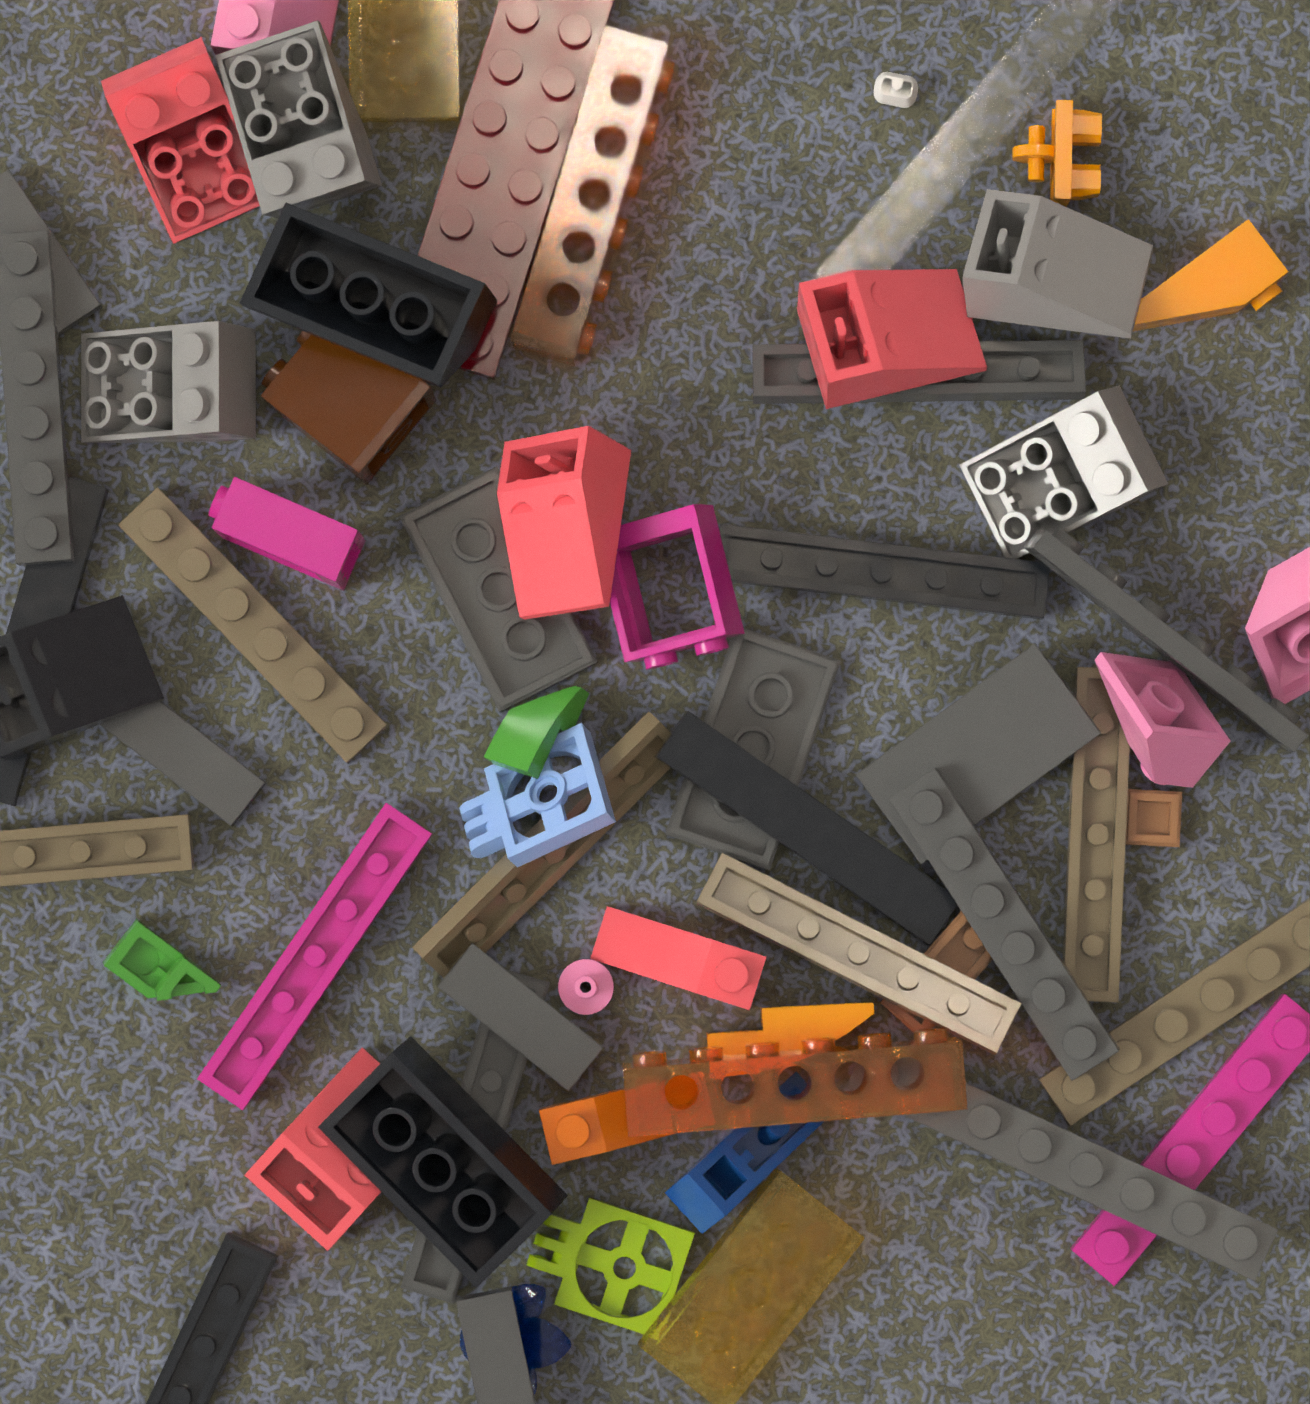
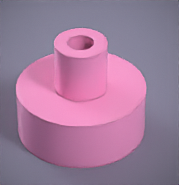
[558,959,614,1015]

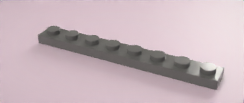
[846,1037,1278,1281]

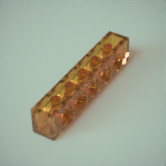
[510,25,676,367]
[621,1028,968,1137]

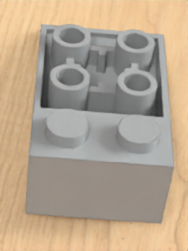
[215,20,382,218]
[962,189,1153,339]
[81,321,256,443]
[959,385,1168,559]

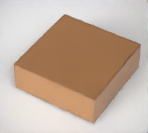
[1126,789,1182,848]

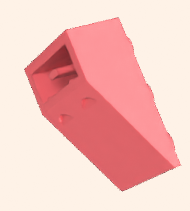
[101,37,260,244]
[797,269,987,409]
[497,426,631,620]
[244,1047,381,1251]

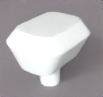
[874,72,918,108]

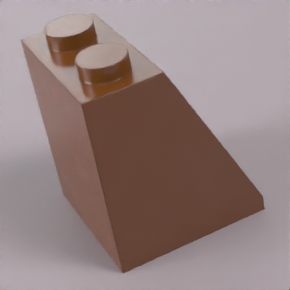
[261,331,437,485]

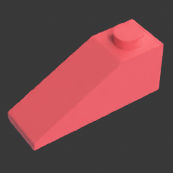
[590,906,766,1010]

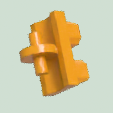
[1012,100,1102,207]

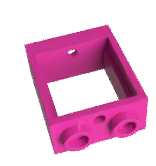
[208,477,366,591]
[610,504,745,670]

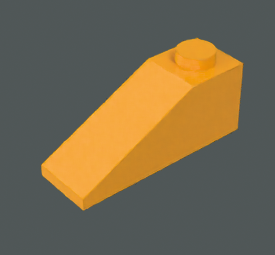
[1133,219,1289,331]

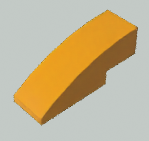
[706,1002,874,1079]

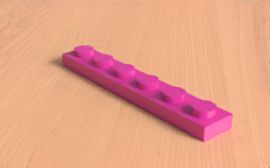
[197,803,433,1110]
[1070,993,1310,1286]

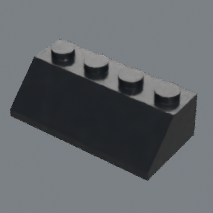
[240,203,498,388]
[318,1036,568,1288]

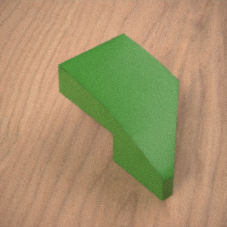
[484,686,589,779]
[103,918,221,1001]

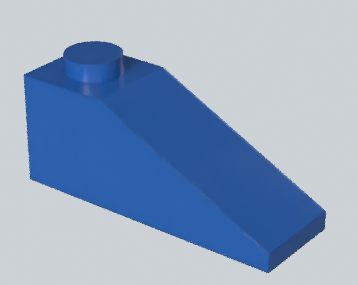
[664,1071,834,1234]

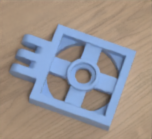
[459,723,616,868]

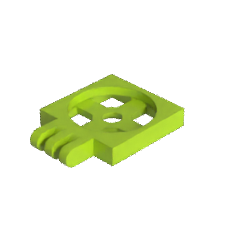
[526,1197,695,1340]

